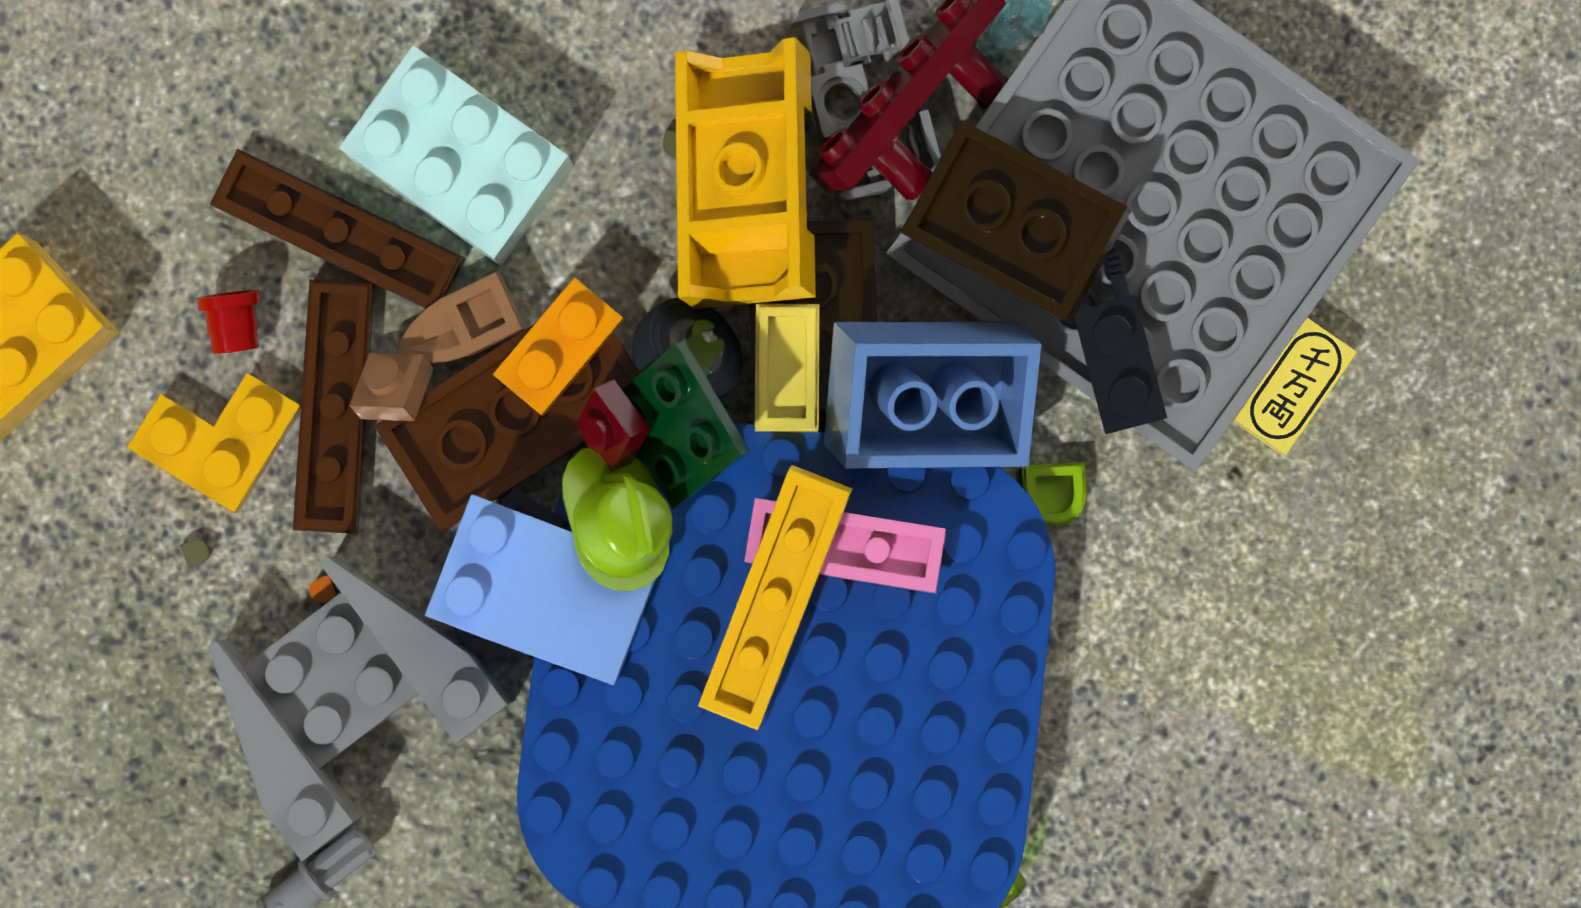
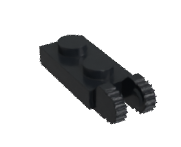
[1074,247,1167,435]

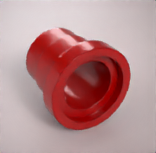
[196,290,261,354]

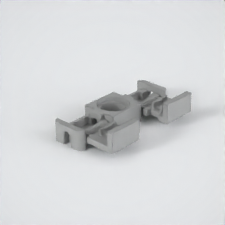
[790,0,941,204]

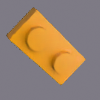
[492,277,624,416]

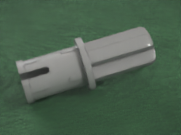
[256,828,376,908]

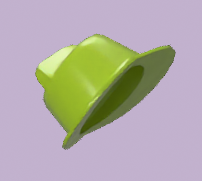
[562,447,673,592]

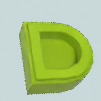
[1020,462,1086,527]

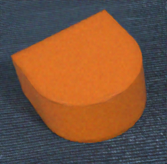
[309,575,338,603]

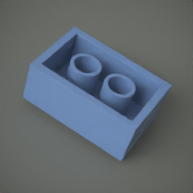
[824,322,1041,469]

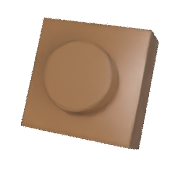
[349,353,434,421]

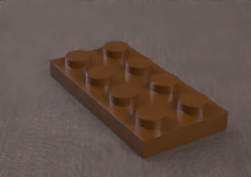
[374,324,640,533]

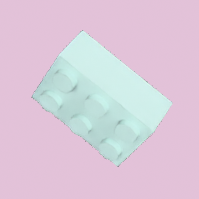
[339,45,574,266]

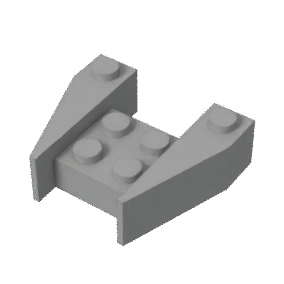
[208,557,514,861]

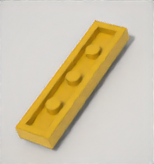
[698,465,853,730]

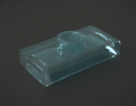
[988,0,1051,50]

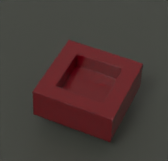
[577,380,650,472]

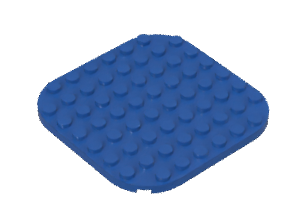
[517,422,1055,908]

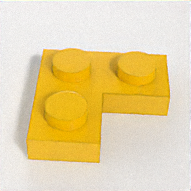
[127,373,301,513]

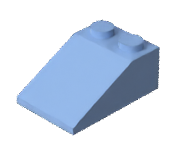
[425,494,656,686]

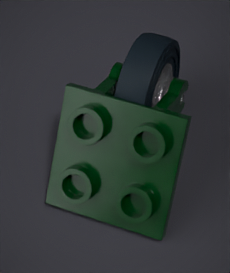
[622,297,750,509]

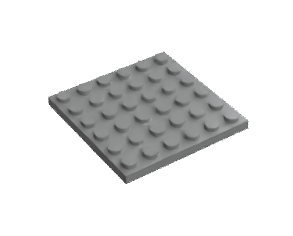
[886,0,1420,472]

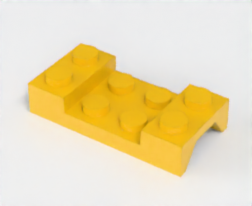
[675,37,816,309]

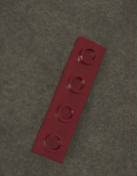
[809,0,1008,201]

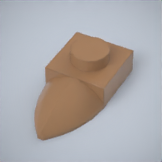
[396,272,526,363]

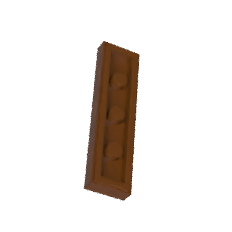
[210,148,465,309]
[293,279,375,534]

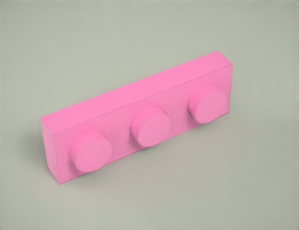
[744,498,947,594]

